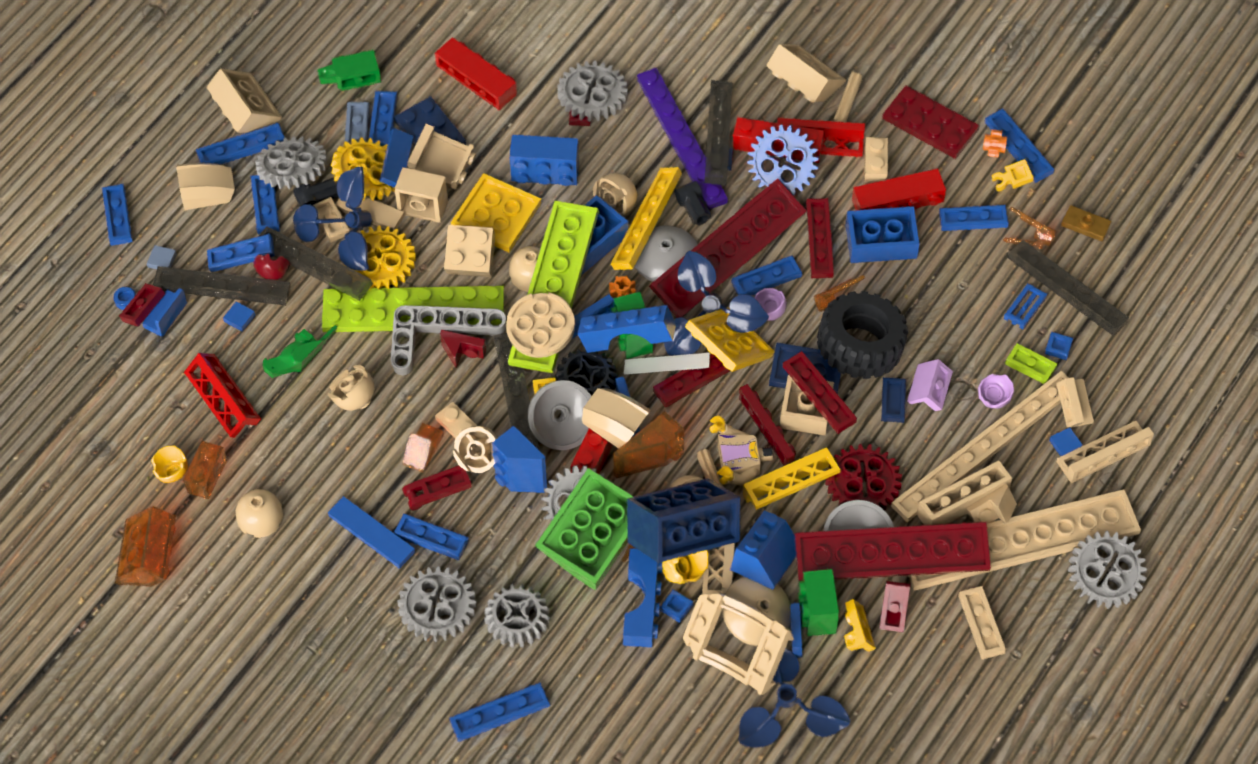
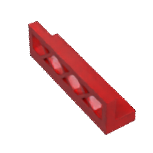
[777,118,865,157]
[184,353,261,438]

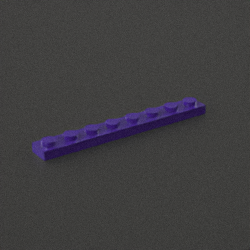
[637,68,728,210]

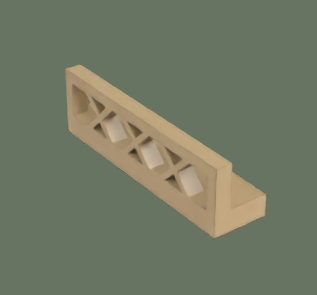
[1056,421,1154,483]
[702,543,734,595]

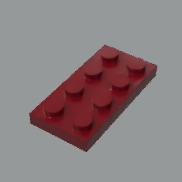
[882,85,979,159]

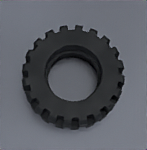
[817,291,908,379]

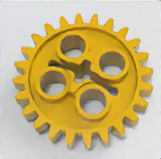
[331,137,395,201]
[343,225,416,290]

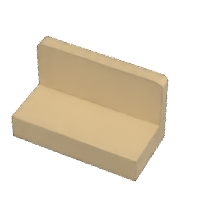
[1057,377,1094,428]

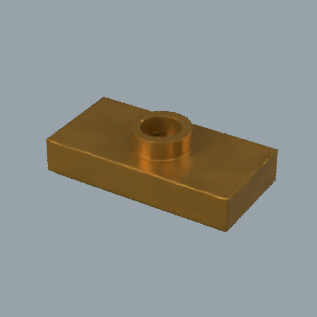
[1061,205,1112,242]

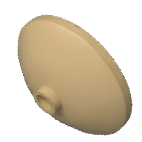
[722,577,791,646]

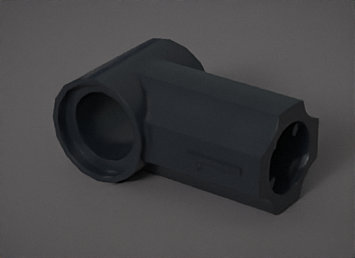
[293,178,338,207]
[674,181,711,226]

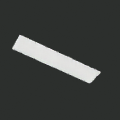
[624,353,710,375]

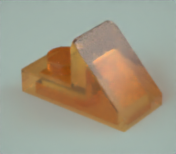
[402,423,444,472]

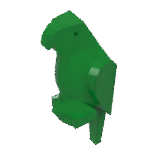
[262,325,337,378]

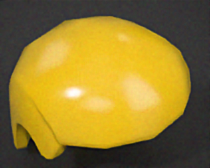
[151,445,188,483]

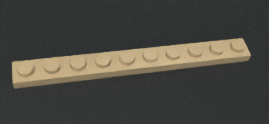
[891,371,1069,522]

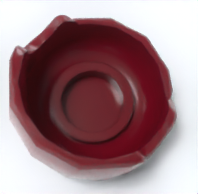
[253,254,291,281]

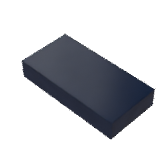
[881,377,906,423]

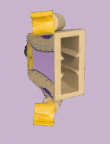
[710,415,773,486]

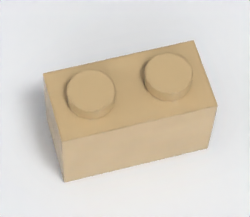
[864,137,888,185]

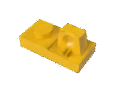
[844,599,876,652]

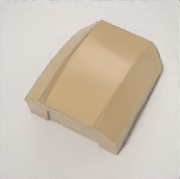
[176,163,235,210]
[582,388,650,451]

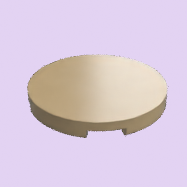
[506,292,575,358]

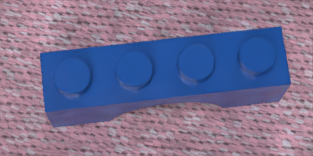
[577,305,676,353]
[623,548,662,647]

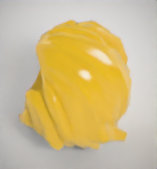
[662,550,709,584]

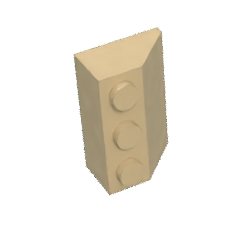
[767,44,846,103]
[207,68,282,133]

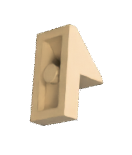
[966,484,1017,524]

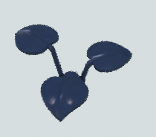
[293,167,372,271]
[664,251,769,356]
[738,648,850,748]

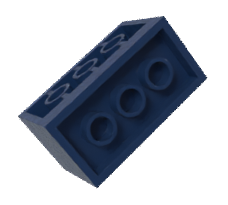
[627,478,740,563]

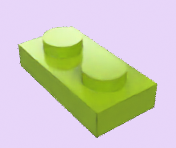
[1005,343,1057,384]

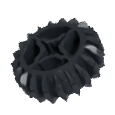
[555,348,618,397]

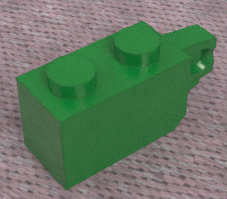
[317,50,381,91]

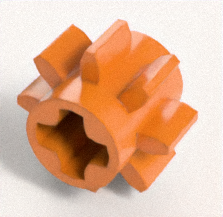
[983,129,1007,157]
[609,275,636,298]

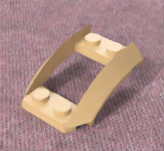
[683,594,794,695]

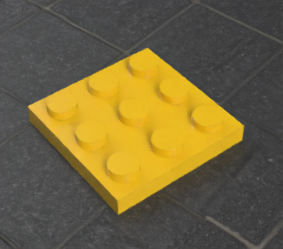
[451,173,541,253]
[685,307,775,372]

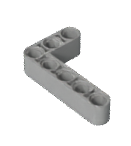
[391,305,507,375]

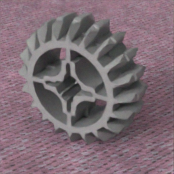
[485,584,550,648]

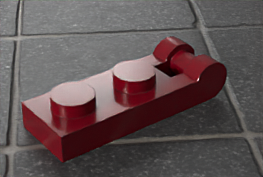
[402,465,472,511]

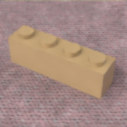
[917,461,1012,526]

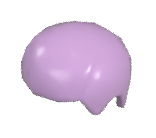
[754,288,786,321]
[978,374,1014,409]

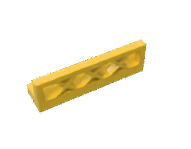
[743,447,840,510]

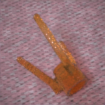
[1003,207,1056,249]
[814,275,865,312]

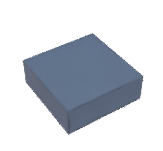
[147,245,177,272]

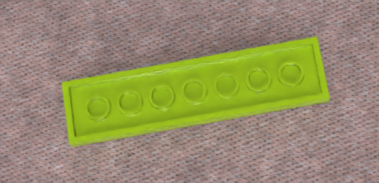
[508,201,599,373]
[322,286,504,332]

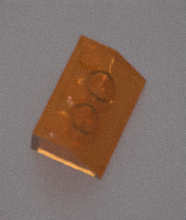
[115,506,176,587]

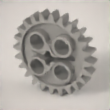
[557,61,627,121]
[255,136,328,189]
[541,466,611,521]
[1068,531,1147,609]
[398,566,476,642]

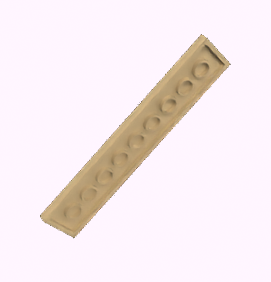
[908,489,1141,591]

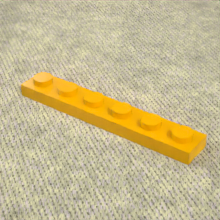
[610,167,682,270]

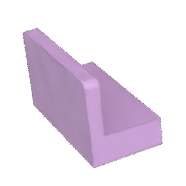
[907,359,953,411]

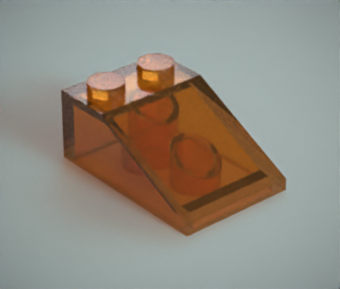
[613,411,684,478]

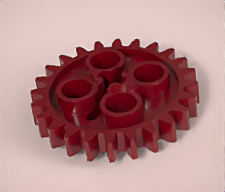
[825,444,902,511]

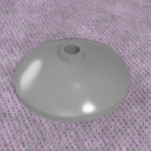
[635,226,698,282]
[528,380,591,450]
[823,500,894,531]

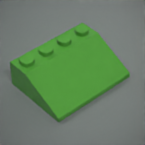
[535,468,633,591]

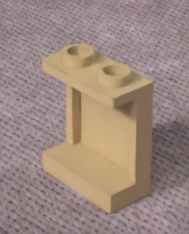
[408,124,476,189]

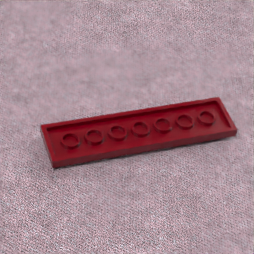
[649,178,807,318]
[795,522,991,582]

